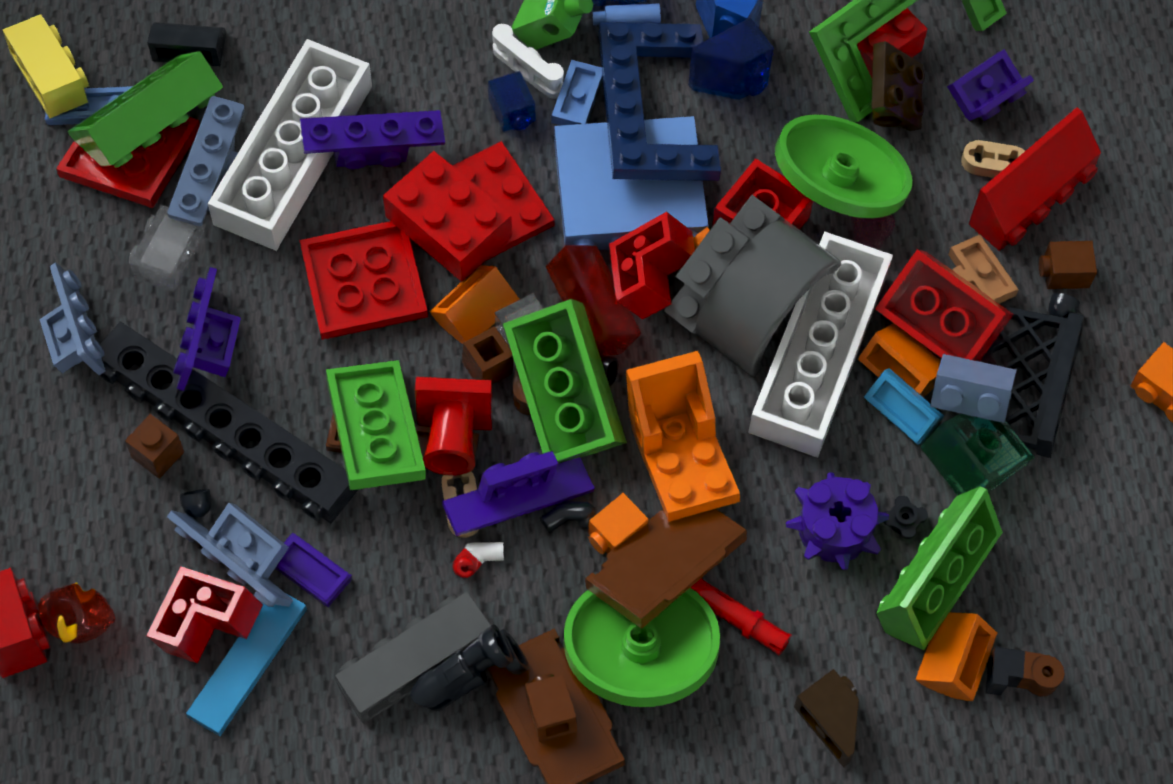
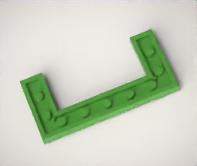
[809,0,1007,122]

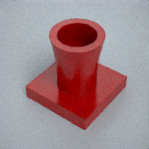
[415,377,493,476]

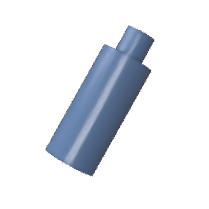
[592,3,661,25]

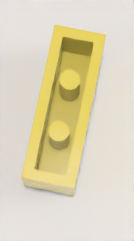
[3,14,89,119]

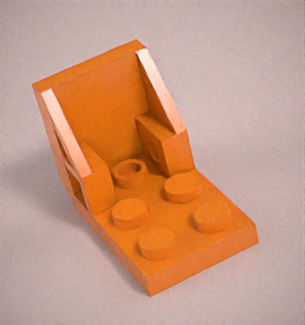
[626,351,740,522]

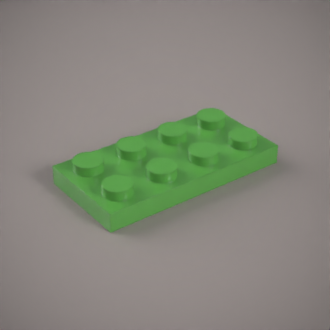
[326,360,426,490]

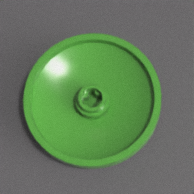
[775,115,912,218]
[564,588,720,707]

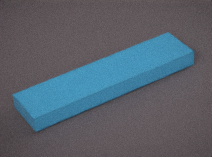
[186,594,307,736]

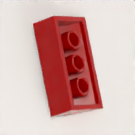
[968,107,1101,251]

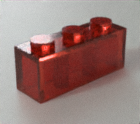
[545,245,641,355]

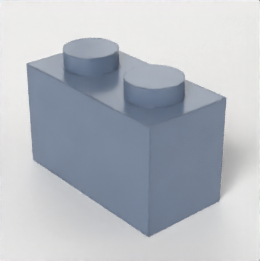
[930,354,1017,423]

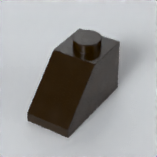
[794,669,859,768]

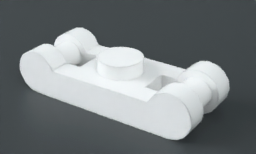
[492,24,564,98]

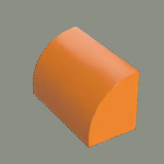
[429,265,520,344]
[858,323,941,398]
[915,612,997,701]

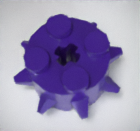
[786,472,889,570]

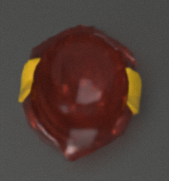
[38,582,116,644]

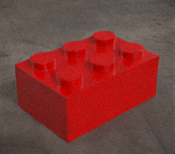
[383,151,512,282]
[875,249,1014,362]

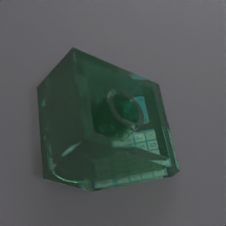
[920,414,1035,495]

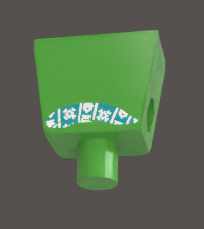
[511,0,593,50]

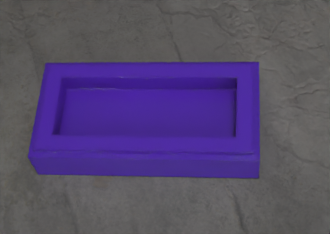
[275,533,352,607]

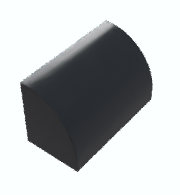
[147,22,226,67]

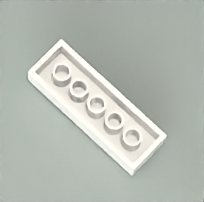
[208,39,372,251]
[748,231,893,458]

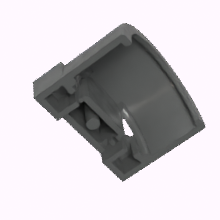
[664,195,841,377]

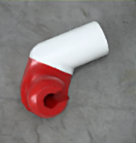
[453,542,504,578]

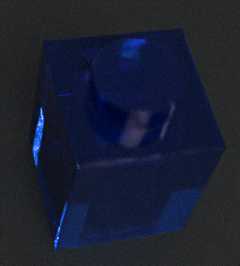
[488,71,536,132]

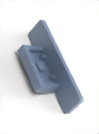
[167,96,244,226]
[39,262,106,375]
[167,503,293,607]

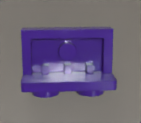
[947,49,1034,121]

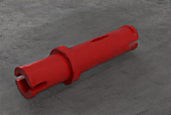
[690,578,792,656]

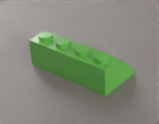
[67,51,223,168]
[503,299,627,463]
[876,486,1003,650]

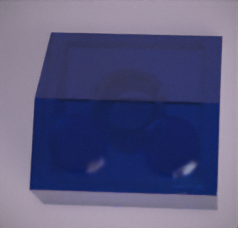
[688,17,774,100]

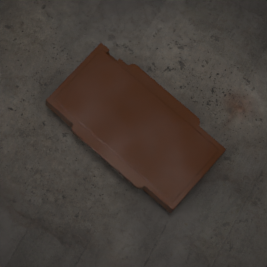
[585,509,747,629]
[487,628,625,784]

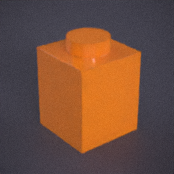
[588,493,649,554]

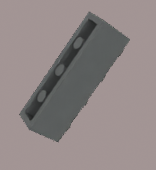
[335,592,491,724]

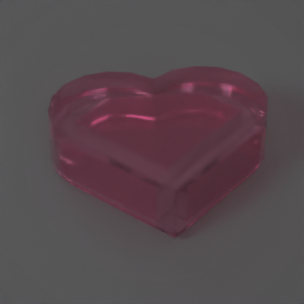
[851,215,895,250]

